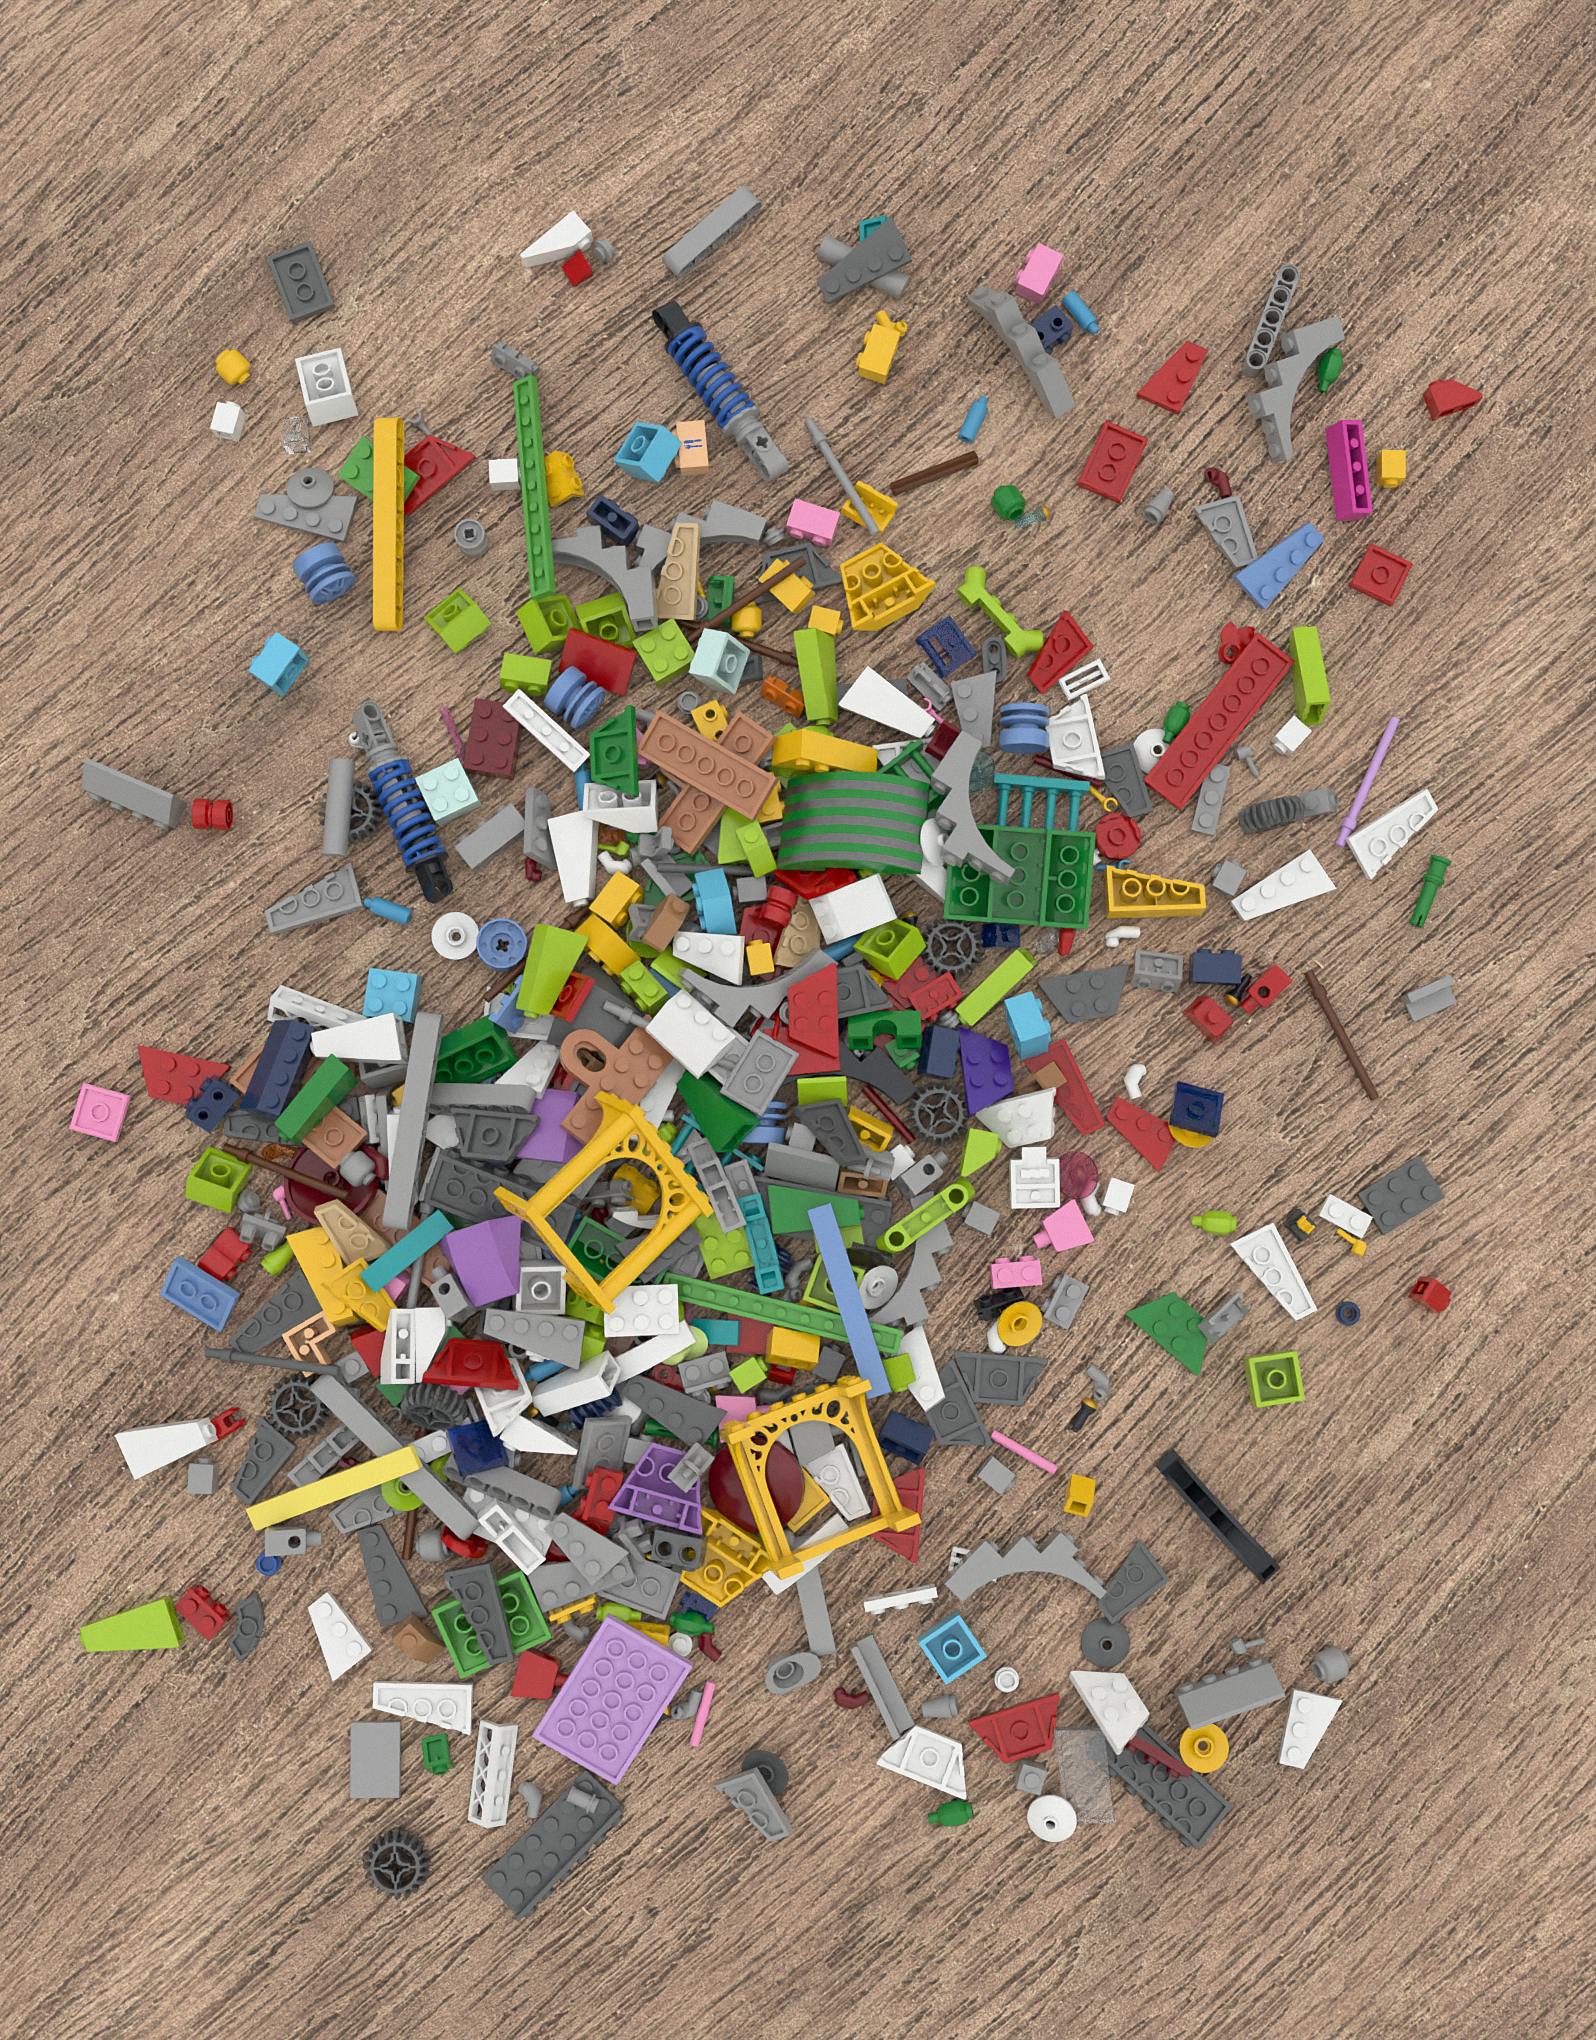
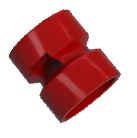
[191,798,233,831]
[758,885,799,929]

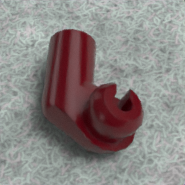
[1204,467,1232,498]
[524,856,542,883]
[365,1147,389,1181]
[697,1631,722,1663]
[833,1687,870,1710]

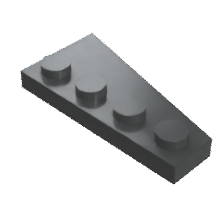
[229,1268,323,1354]
[443,1561,516,1665]

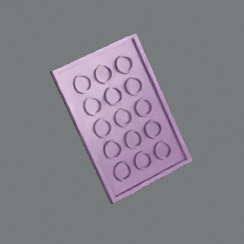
[532,1613,693,1785]

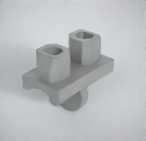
[847,1144,895,1181]
[239,1209,286,1252]
[667,1442,715,1493]
[612,1516,654,1563]

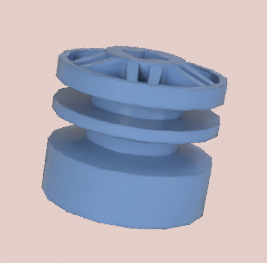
[292,542,356,604]
[543,666,606,730]
[999,702,1050,754]
[476,918,528,972]
[741,1099,787,1145]

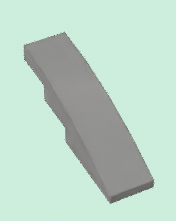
[686,1137,747,1234]
[286,1423,361,1488]

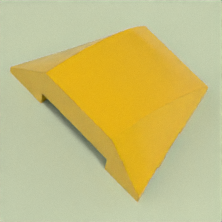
[840,542,936,631]
[680,1506,770,1608]

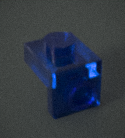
[981,922,1020,948]
[679,1590,718,1622]

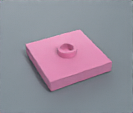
[69,1083,131,1142]

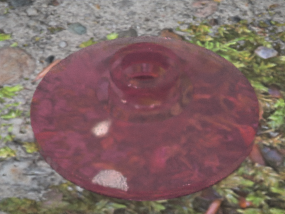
[1059,1151,1098,1199]

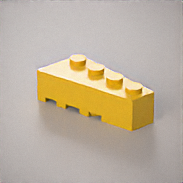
[771,729,878,773]
[1103,865,1206,919]
[286,1227,360,1327]

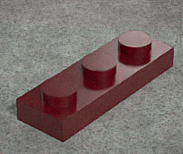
[1124,1735,1192,1779]

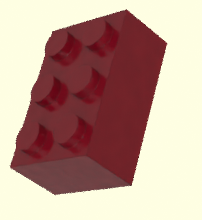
[463,698,523,781]

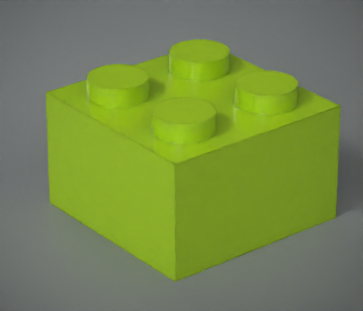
[632,618,695,688]
[802,1253,866,1313]
[1243,1349,1305,1408]

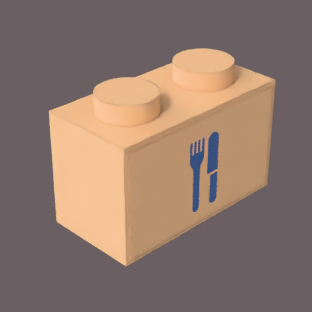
[672,420,709,476]

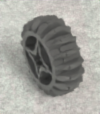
[318,781,383,845]
[1238,795,1304,834]
[919,919,983,980]
[906,1082,971,1146]
[265,1372,331,1439]
[400,1382,468,1432]
[363,1829,431,1900]

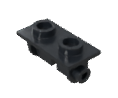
[973,1287,1024,1322]

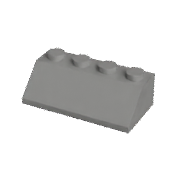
[82,758,187,830]
[1174,1657,1286,1731]

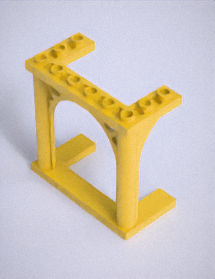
[493,1091,714,1315]
[719,1374,921,1580]

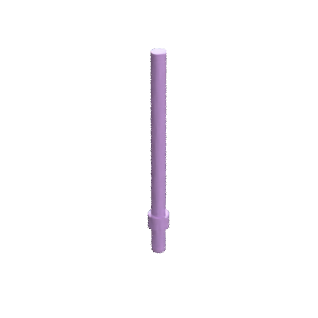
[1335,717,1400,848]

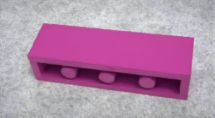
[1325,420,1373,521]

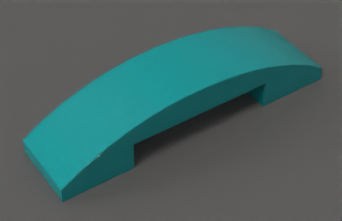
[736,1193,785,1295]

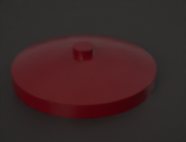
[284,1142,380,1227]
[708,1435,805,1533]

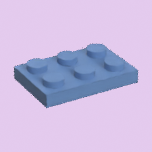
[159,1256,240,1333]

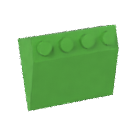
[431,1566,552,1679]

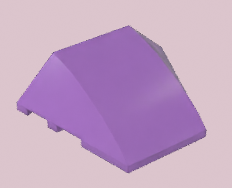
[515,1089,585,1164]
[437,1215,523,1307]
[607,1442,702,1535]

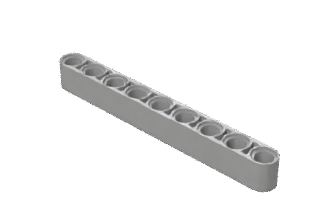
[383,1011,444,1230]
[310,1374,481,1541]

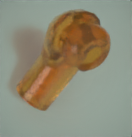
[598,822,624,846]
[261,1143,299,1160]

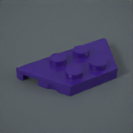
[956,1027,1014,1117]

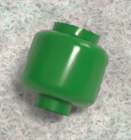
[991,485,1026,521]

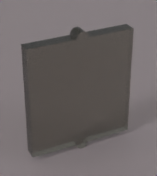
[847,1242,894,1271]

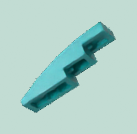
[359,1209,454,1293]

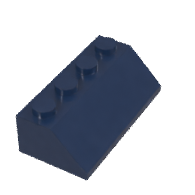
[239,1020,318,1121]

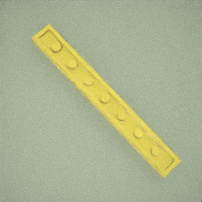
[246,1444,423,1531]

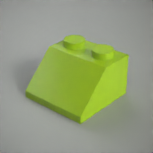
[423,588,491,654]
[575,592,636,648]
[516,594,583,654]
[853,919,926,980]
[650,946,708,995]
[797,1076,847,1108]
[958,1128,1002,1178]
[185,1146,253,1213]

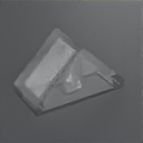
[280,416,312,454]

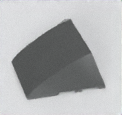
[546,960,645,1053]

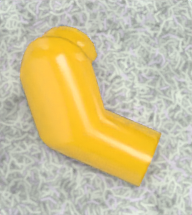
[875,310,907,337]

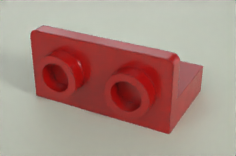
[907,971,963,1022]
[579,1465,624,1522]
[174,1584,231,1641]

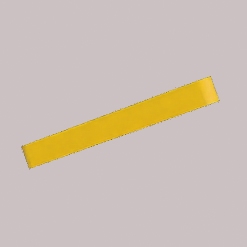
[373,417,404,631]

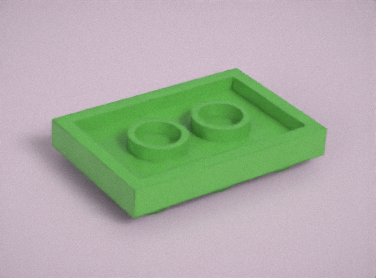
[338,435,421,502]

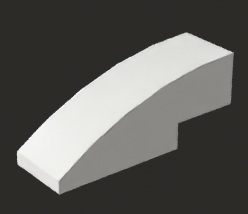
[477,1497,546,1575]

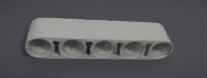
[662,185,762,279]
[1242,264,1300,378]
[429,1083,537,1116]
[442,1448,563,1520]
[792,1533,837,1657]

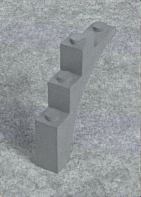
[967,285,1076,419]
[1247,316,1345,463]
[634,500,768,576]
[551,525,659,632]
[930,730,1015,886]
[676,948,838,1028]
[868,1190,954,1328]
[941,1530,1107,1602]

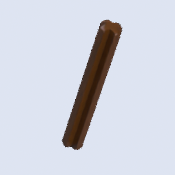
[890,451,979,496]

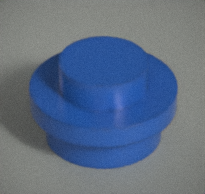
[256,1552,281,1576]

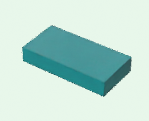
[692,1318,741,1346]

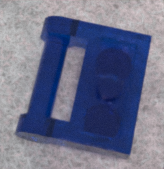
[914,615,977,679]

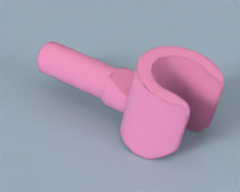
[918,698,944,725]
[273,1184,292,1220]

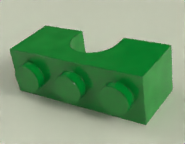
[848,1010,922,1050]

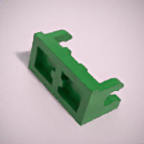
[705,575,735,629]

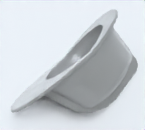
[765,1652,821,1694]

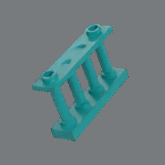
[992,773,1090,831]
[657,1113,764,1195]

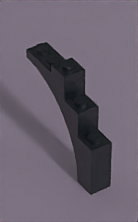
[780,1041,917,1106]
[1155,1449,1280,1585]

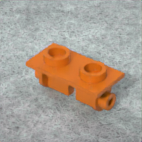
[760,676,805,719]

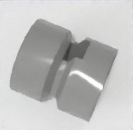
[454,519,489,558]

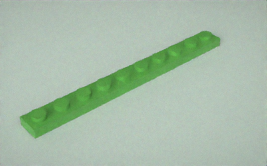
[513,375,556,600]
[663,1271,903,1355]

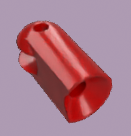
[210,1407,246,1445]

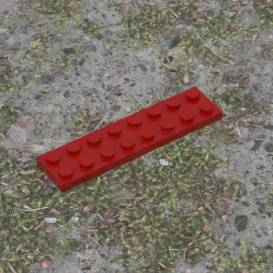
[1143,632,1295,810]

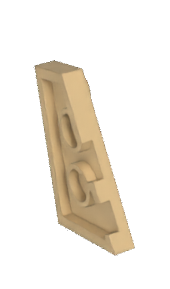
[314,1199,392,1266]

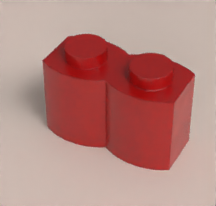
[197,1227,254,1283]

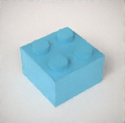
[613,421,682,483]
[248,632,310,697]
[692,868,737,935]
[362,968,422,1024]
[1004,991,1051,1061]
[917,1610,987,1685]

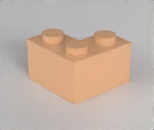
[282,1311,342,1377]

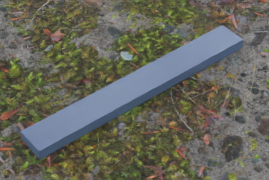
[807,1203,891,1399]

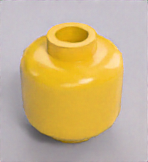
[215,349,251,385]
[731,602,762,638]

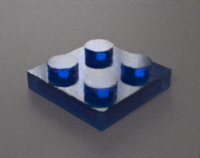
[1169,1081,1224,1138]
[446,1420,509,1477]

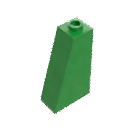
[274,1053,358,1146]
[676,1070,760,1153]
[768,1185,865,1236]

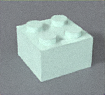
[689,628,750,694]
[415,758,482,826]

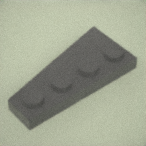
[817,216,912,304]
[224,1110,308,1148]
[620,1374,728,1447]
[357,1523,429,1627]

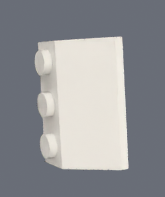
[645,988,736,1079]

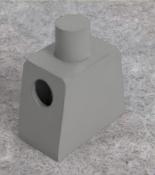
[893,1151,949,1200]
[430,1265,480,1323]
[784,1411,845,1466]
[265,1524,322,1557]

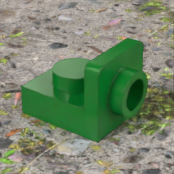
[884,1038,920,1071]
[421,1733,454,1775]

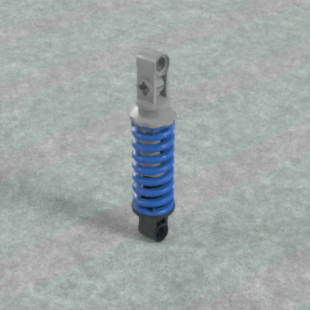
[652,300,788,482]
[352,701,453,904]

